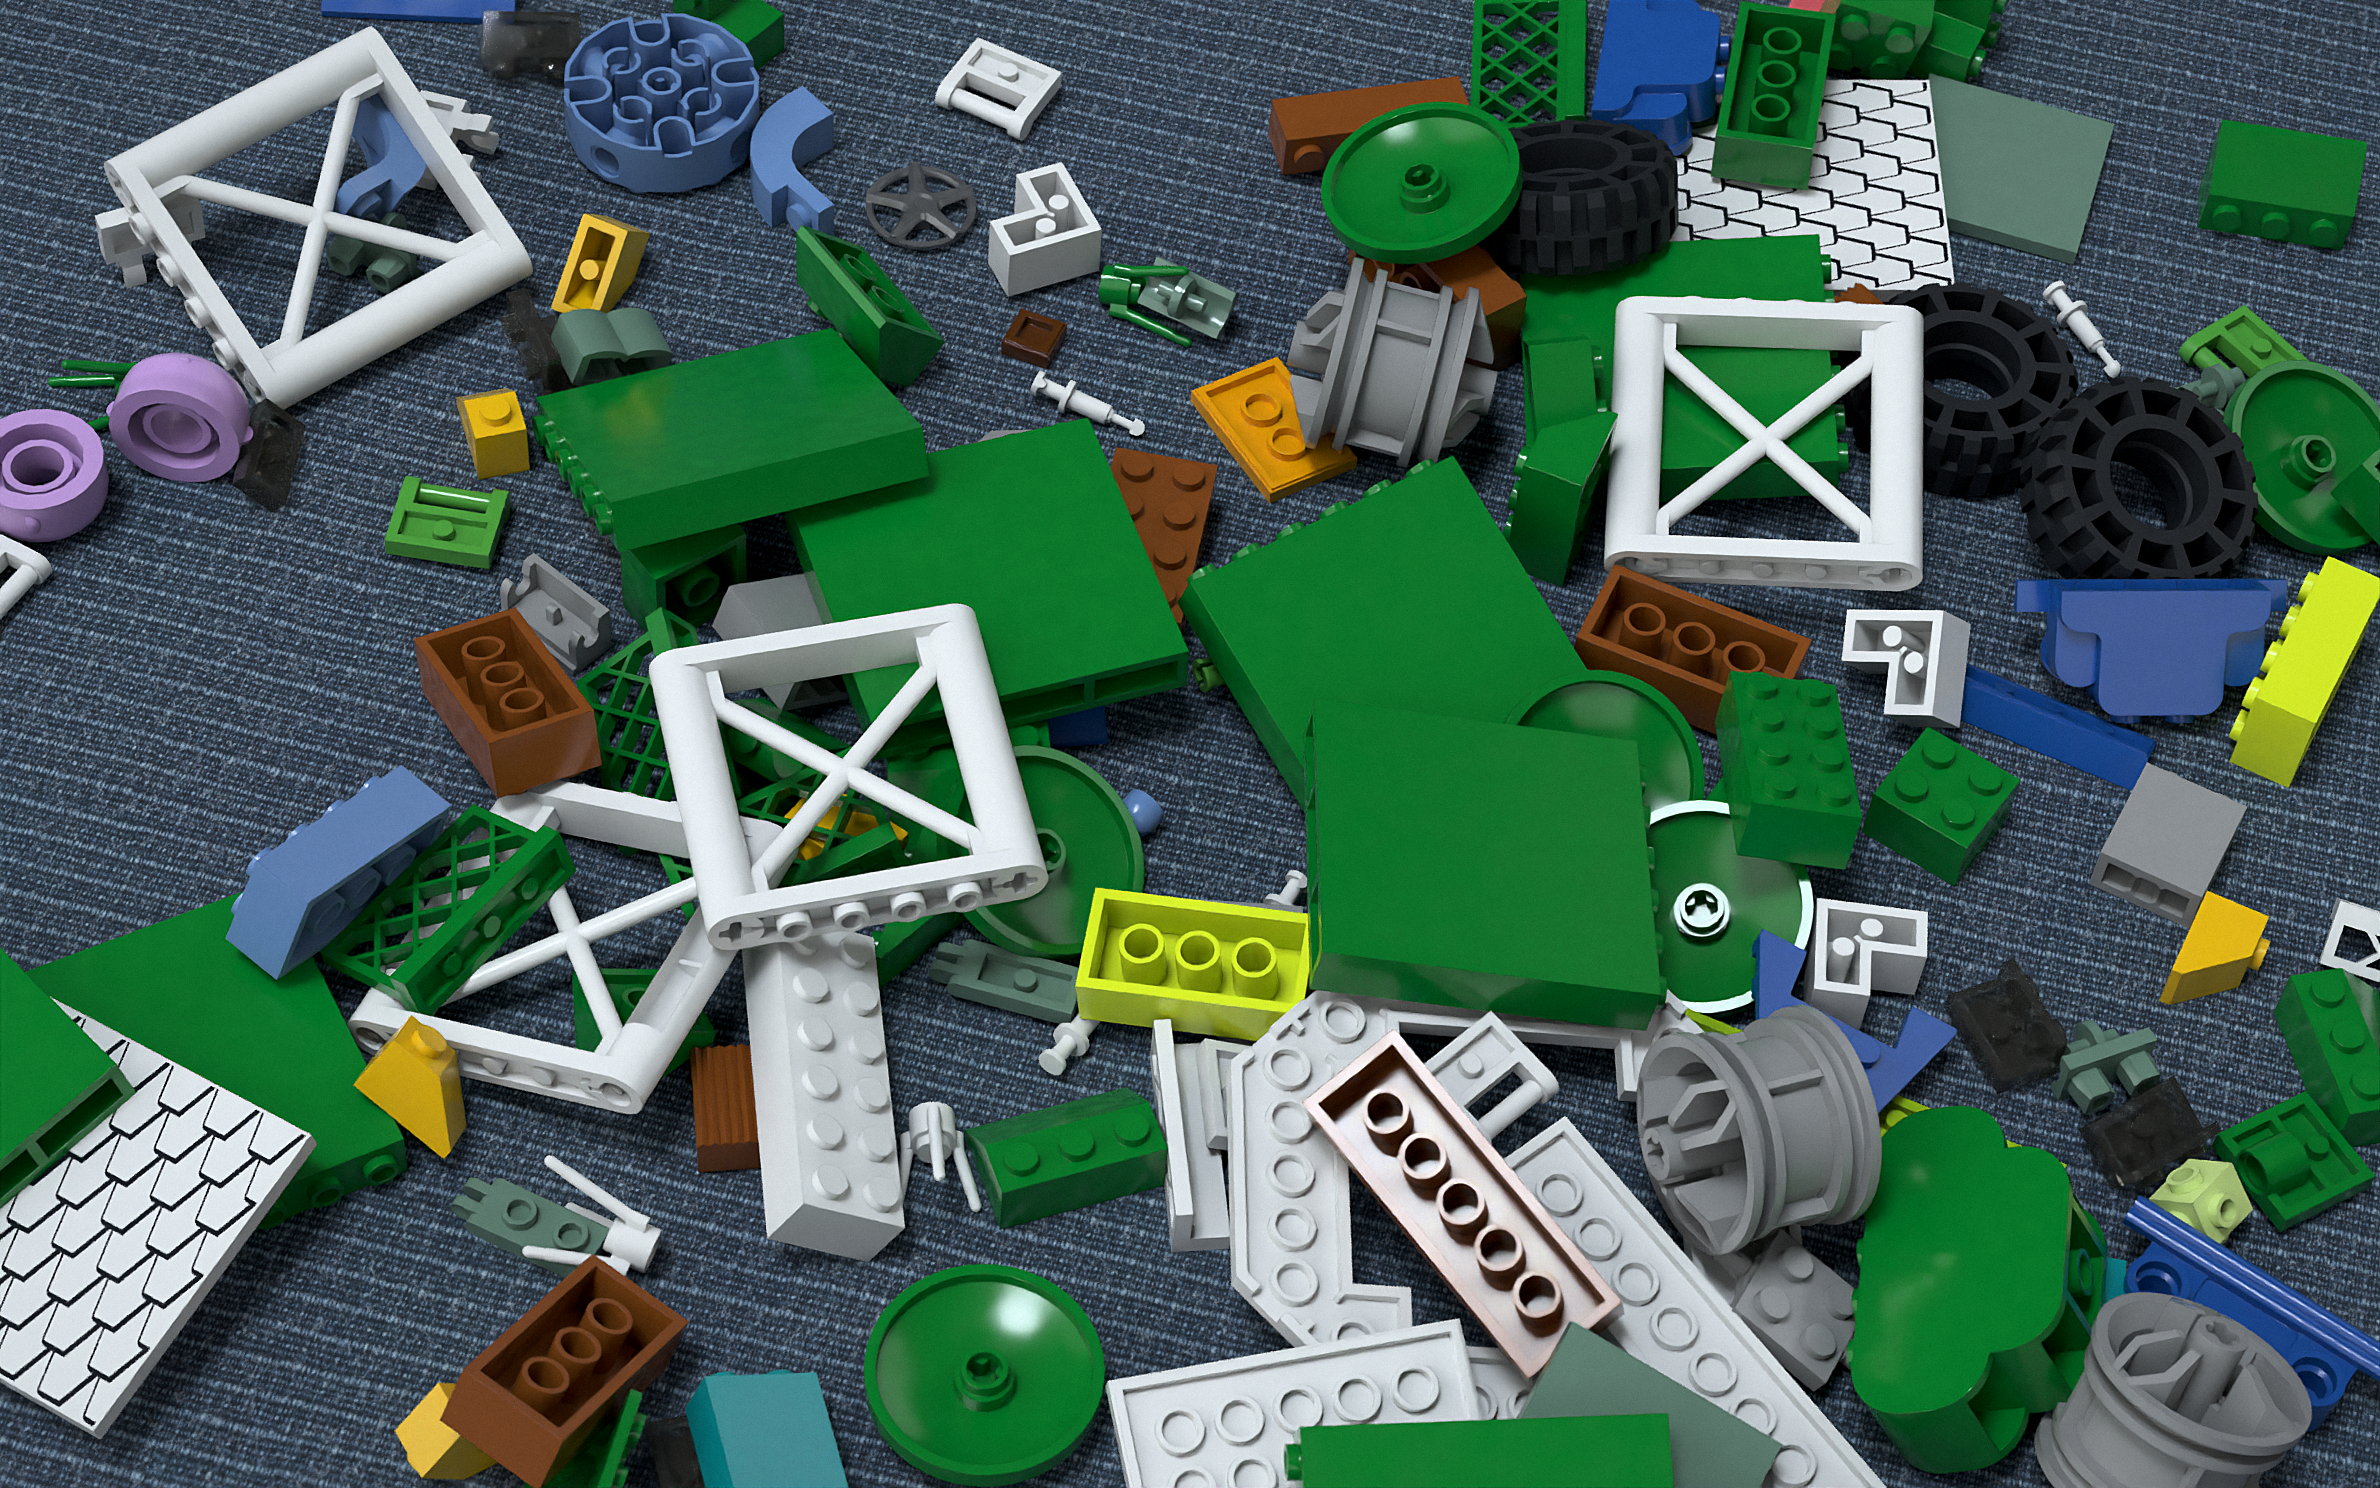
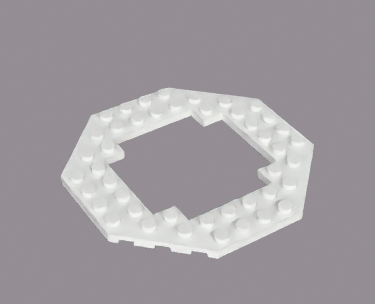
[1226,989,1802,1420]

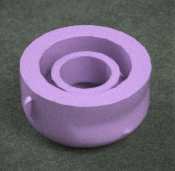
[106,352,253,482]
[0,409,109,543]

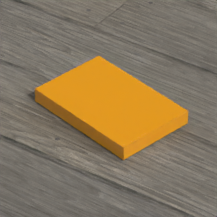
[1190,356,1357,504]

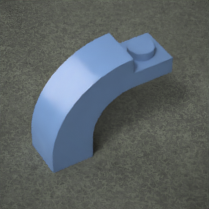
[750,86,834,236]
[333,93,427,221]

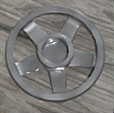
[865,162,976,250]

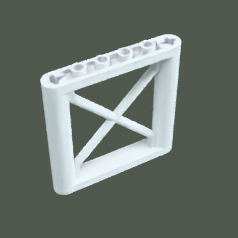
[104,26,533,417]
[1604,296,1924,591]
[649,604,1048,950]
[347,780,799,1114]

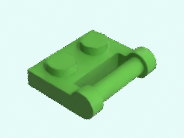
[2178,305,2309,377]
[384,475,511,569]

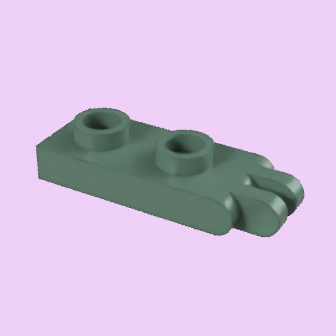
[928,939,1079,1024]
[450,1177,610,1278]

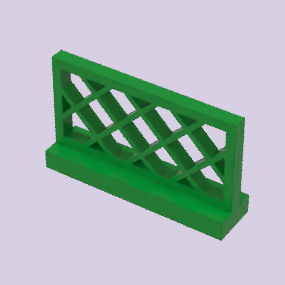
[1470,0,1588,128]
[576,607,742,857]
[657,746,910,924]
[319,804,577,1016]

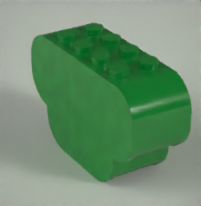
[1847,1106,2108,1473]

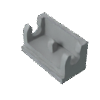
[499,553,612,677]

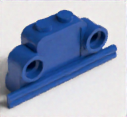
[1592,0,1732,156]
[2014,579,2287,724]
[2122,1195,2380,1432]

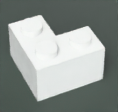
[988,162,1102,297]
[1841,609,1971,728]
[1804,898,1928,1030]

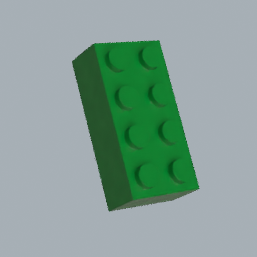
[1711,1,1836,190]
[1715,670,1862,870]

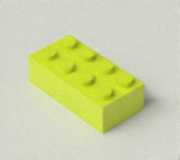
[2228,556,2380,788]
[1075,887,1313,1041]

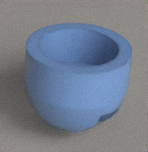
[1123,789,1164,837]

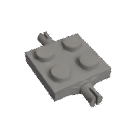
[1711,1228,1856,1392]

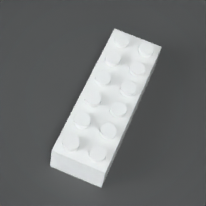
[742,931,905,1262]

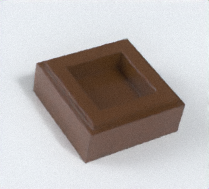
[1001,308,1067,369]

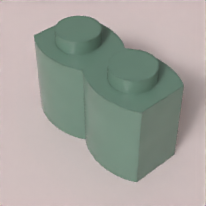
[549,308,674,387]

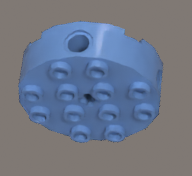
[564,13,760,194]

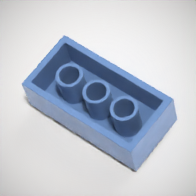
[225,765,452,980]

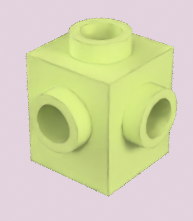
[2149,1159,2253,1245]

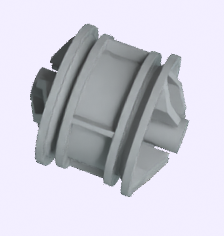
[1286,257,1498,468]
[1636,1004,1882,1255]
[2034,1292,2312,1488]

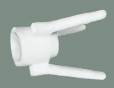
[898,1102,982,1212]
[522,1155,663,1277]

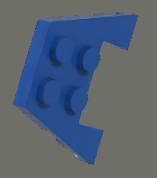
[1752,929,1957,1115]

